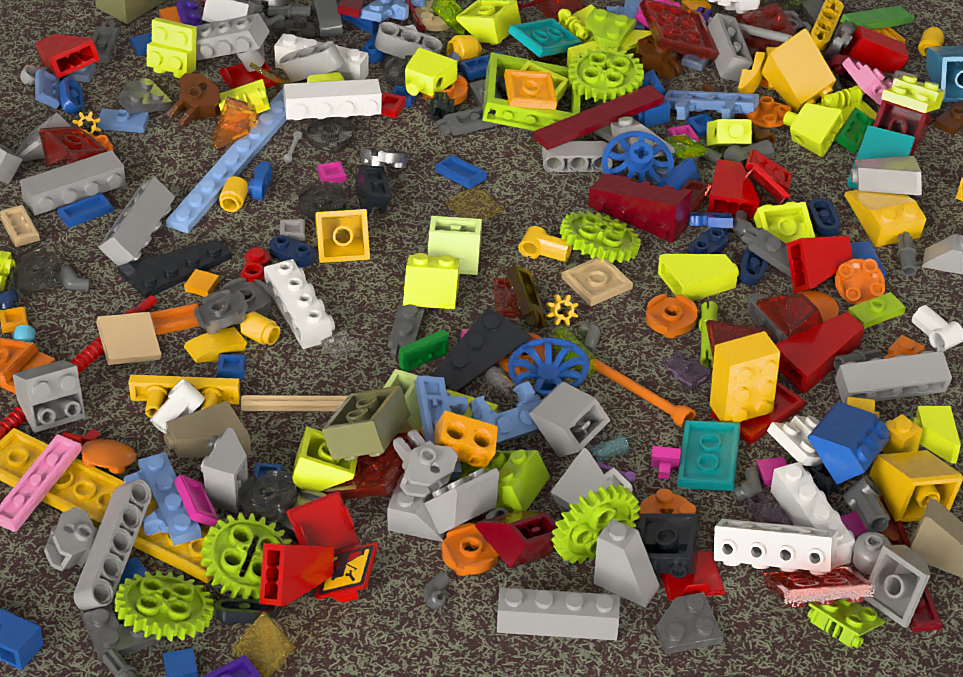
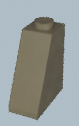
[164,401,251,458]
[909,498,963,578]

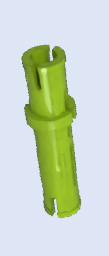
[699,301,719,368]

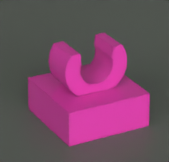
[651,446,681,479]

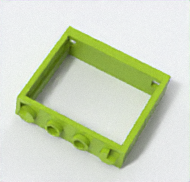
[482,52,581,131]

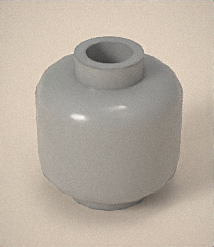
[853,532,891,575]

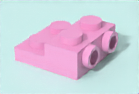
[842,57,893,105]

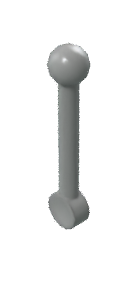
[283,131,302,163]

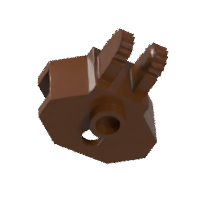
[633,34,684,80]
[168,73,221,127]

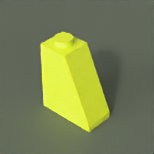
[658,254,739,301]

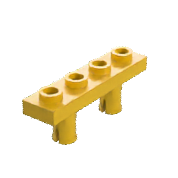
[129,375,241,418]

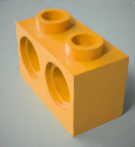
[433,411,498,468]

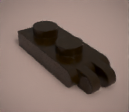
[507,264,546,329]

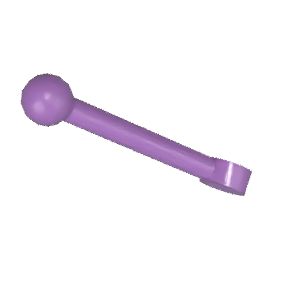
[596,461,636,482]

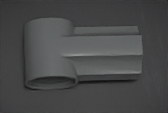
[724,139,775,173]
[843,476,890,532]

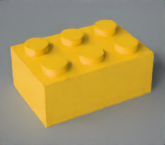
[710,331,780,423]

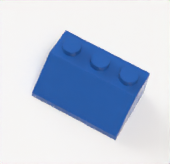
[807,402,891,484]

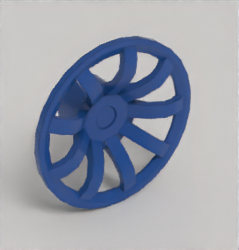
[602,131,674,187]
[508,338,589,395]

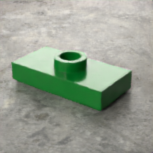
[835,107,875,153]
[399,329,449,372]

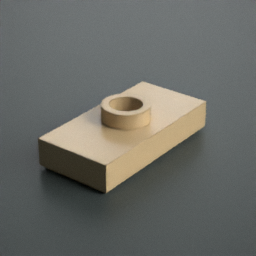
[0,205,40,247]

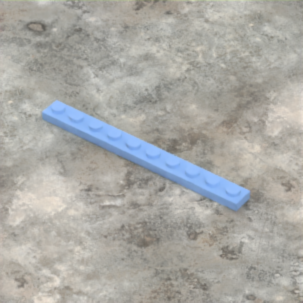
[166,87,287,233]

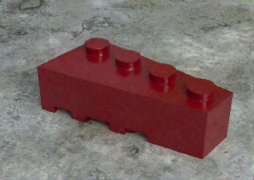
[588,173,692,243]

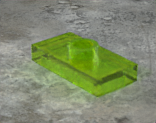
[431,0,466,35]
[664,134,705,159]
[554,326,595,378]

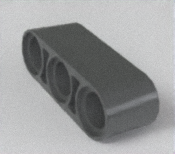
[311,0,343,38]

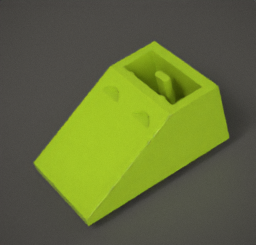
[448,450,550,513]

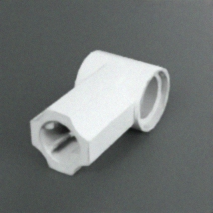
[912,305,963,351]
[150,378,205,434]

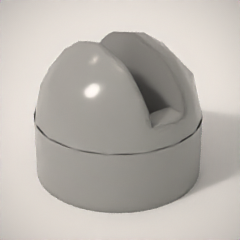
[20,65,38,85]

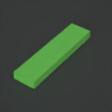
[840,6,914,31]

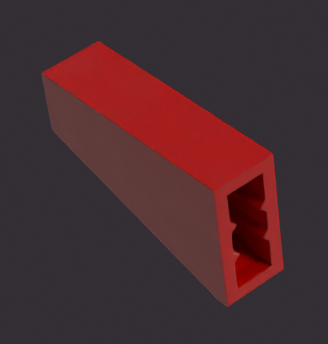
[775,312,864,394]

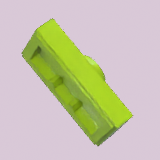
[848,292,906,329]

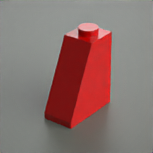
[839,25,909,73]
[35,34,100,79]
[708,159,760,220]
[786,236,853,293]
[259,543,335,606]

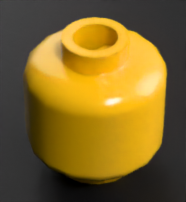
[446,35,482,64]

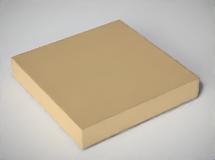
[561,257,633,306]
[96,312,162,365]

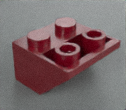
[475,511,558,568]

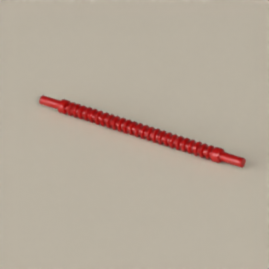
[0,295,157,440]

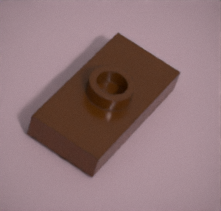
[934,100,963,136]

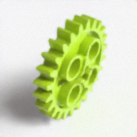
[568,46,644,103]
[559,211,641,263]
[551,484,641,564]
[200,513,292,600]
[115,571,214,641]

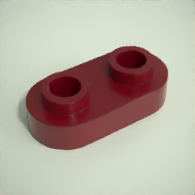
[829,55,867,81]

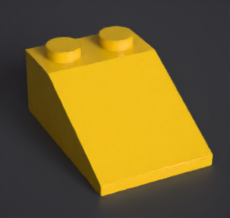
[844,190,926,247]

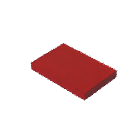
[710,382,806,445]

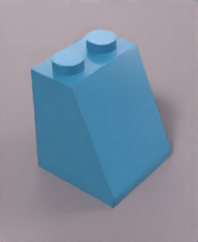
[926,46,963,103]

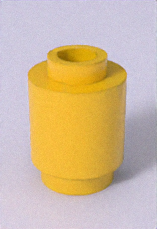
[918,27,945,57]
[219,176,249,212]
[240,311,280,345]

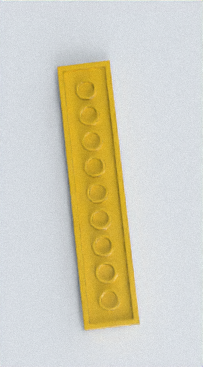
[0,428,242,584]

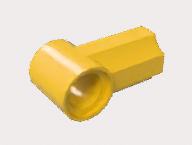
[518,226,572,262]

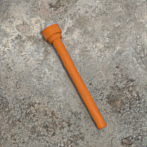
[588,356,695,429]

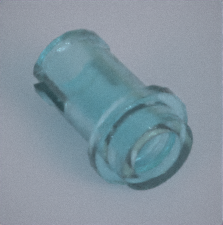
[592,435,629,462]

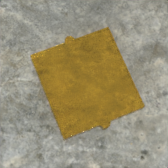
[249,62,293,85]
[445,186,503,221]
[232,612,295,677]

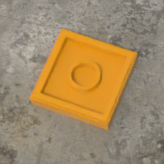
[504,69,557,110]

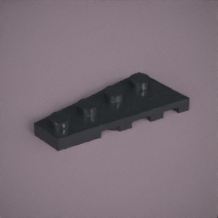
[118,239,232,299]
[430,306,531,393]

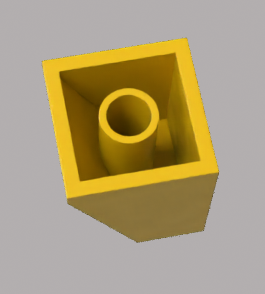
[761,29,836,114]
[869,450,963,522]

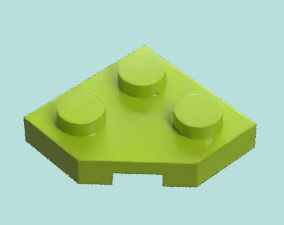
[585,8,636,50]

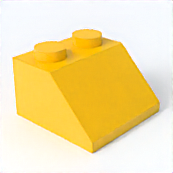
[315,209,370,263]

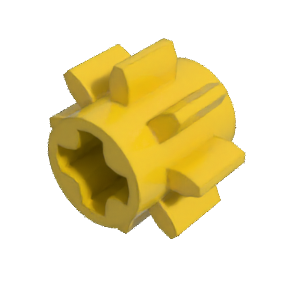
[72,111,101,138]
[546,295,578,325]

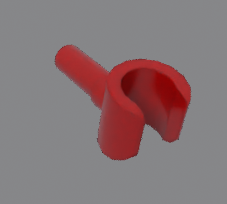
[62,429,99,445]

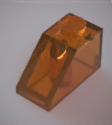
[212,96,259,149]

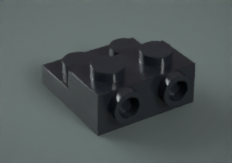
[638,513,700,578]

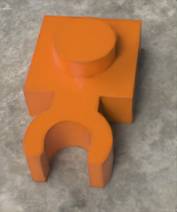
[883,335,925,359]

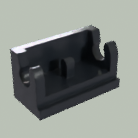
[355,165,392,216]

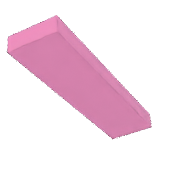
[0,434,82,532]

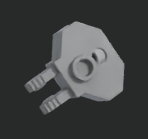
[393,429,458,498]
[44,507,98,571]

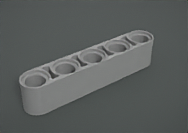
[74,479,152,611]

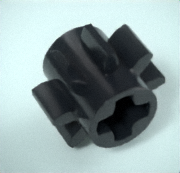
[426,92,454,120]
[809,463,841,498]

